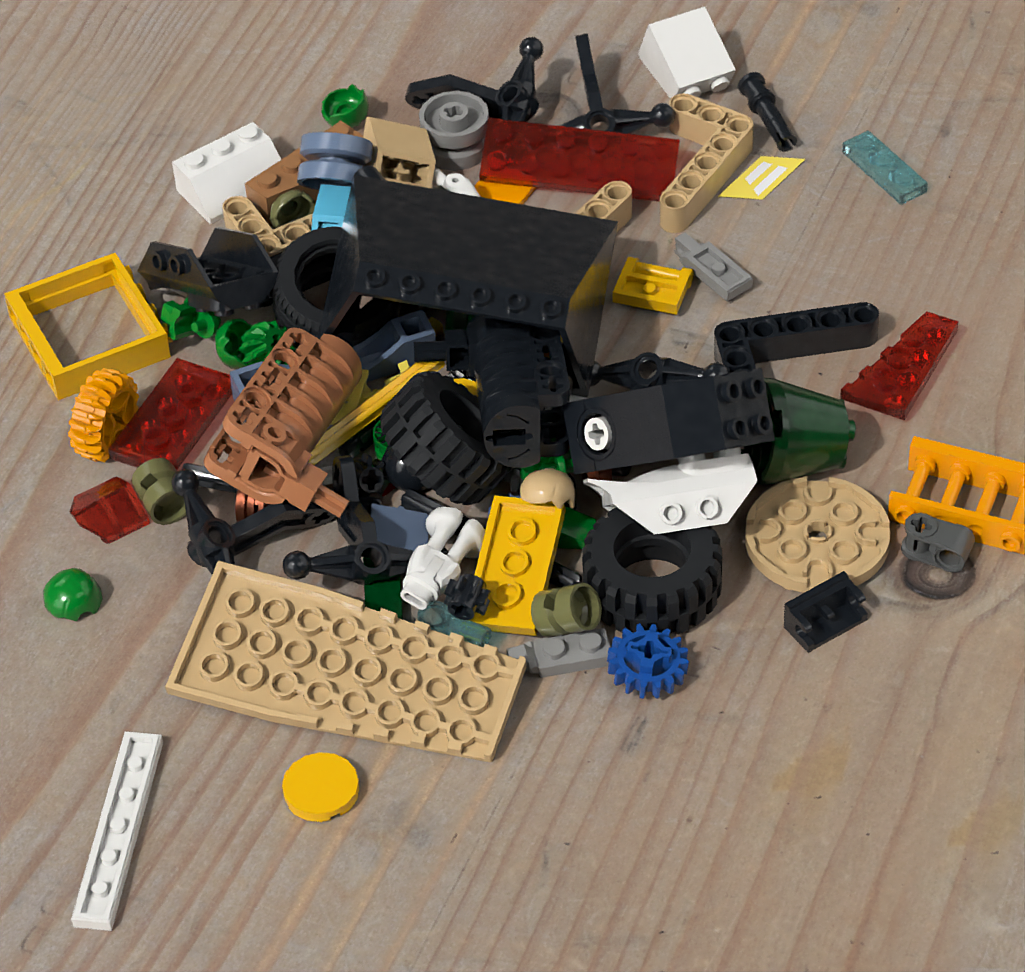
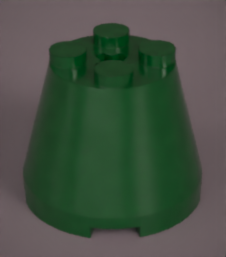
[741,378,856,485]

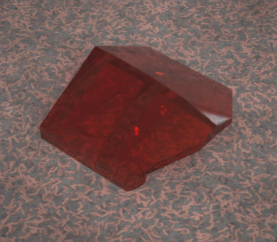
[69,476,151,544]

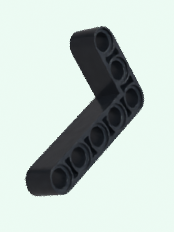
[714,302,879,373]

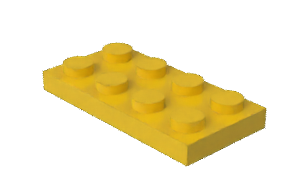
[463,495,566,636]

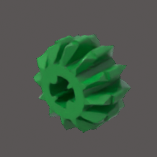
[239,320,296,365]

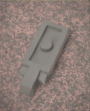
[674,232,753,302]
[507,628,610,678]

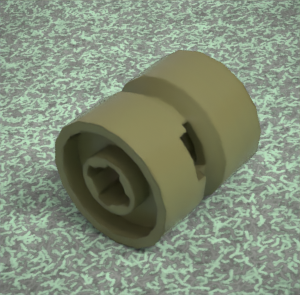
[131,458,186,525]
[531,583,602,638]

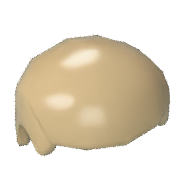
[520,468,575,509]

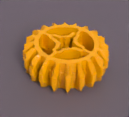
[68,368,139,462]

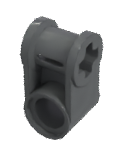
[901,513,975,572]

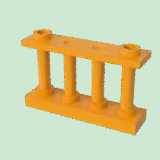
[888,436,1025,555]

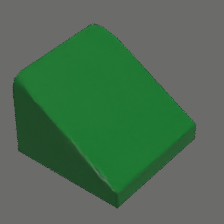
[558,506,596,549]

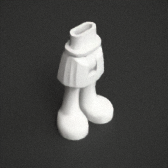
[400,507,485,610]

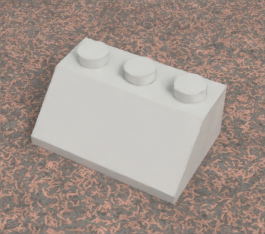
[172,122,281,224]

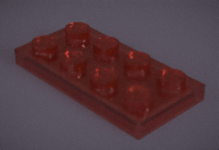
[108,358,232,470]

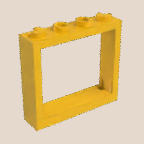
[4,253,173,400]

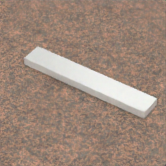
[71,732,163,931]

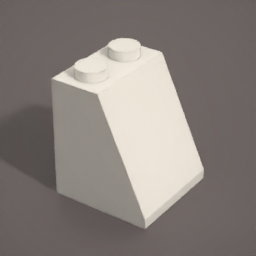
[638,6,736,99]

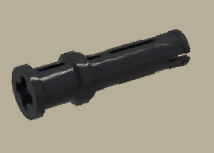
[738,72,797,152]

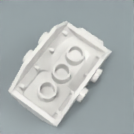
[583,447,757,535]

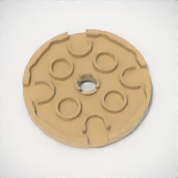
[745,476,890,593]

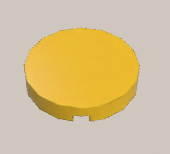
[282,752,360,822]

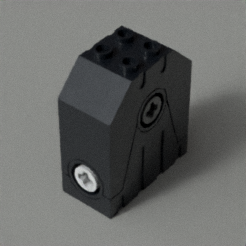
[562,368,775,475]

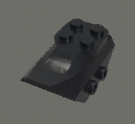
[137,227,278,317]

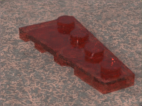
[840,311,958,420]

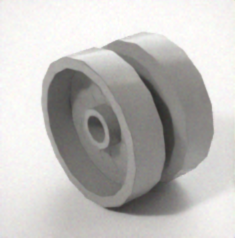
[419,91,491,171]

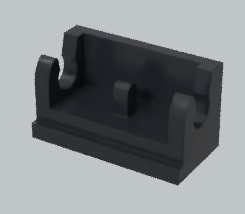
[784,571,868,653]

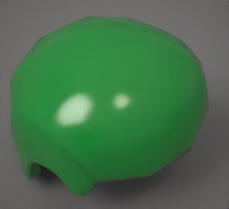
[321,84,369,128]
[215,318,252,370]
[43,568,103,621]

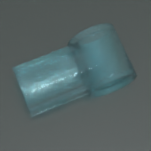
[417,601,492,647]

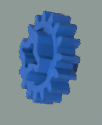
[607,624,689,699]

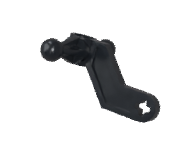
[525,33,675,152]
[405,37,544,167]
[590,352,730,476]
[282,456,449,585]
[171,469,336,575]

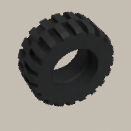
[380,371,513,505]
[582,507,722,635]

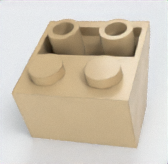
[362,117,436,188]

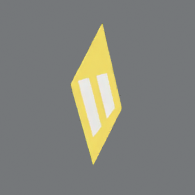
[718,156,805,200]

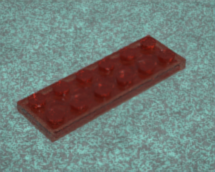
[479,118,680,202]

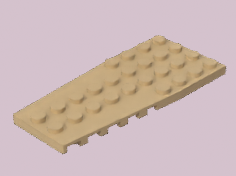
[165,561,527,762]

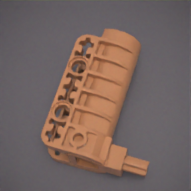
[204,328,362,518]

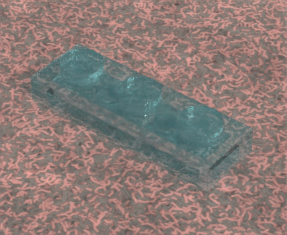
[842,130,928,205]

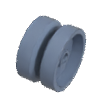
[297,132,373,191]

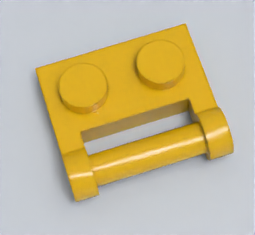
[612,256,694,315]

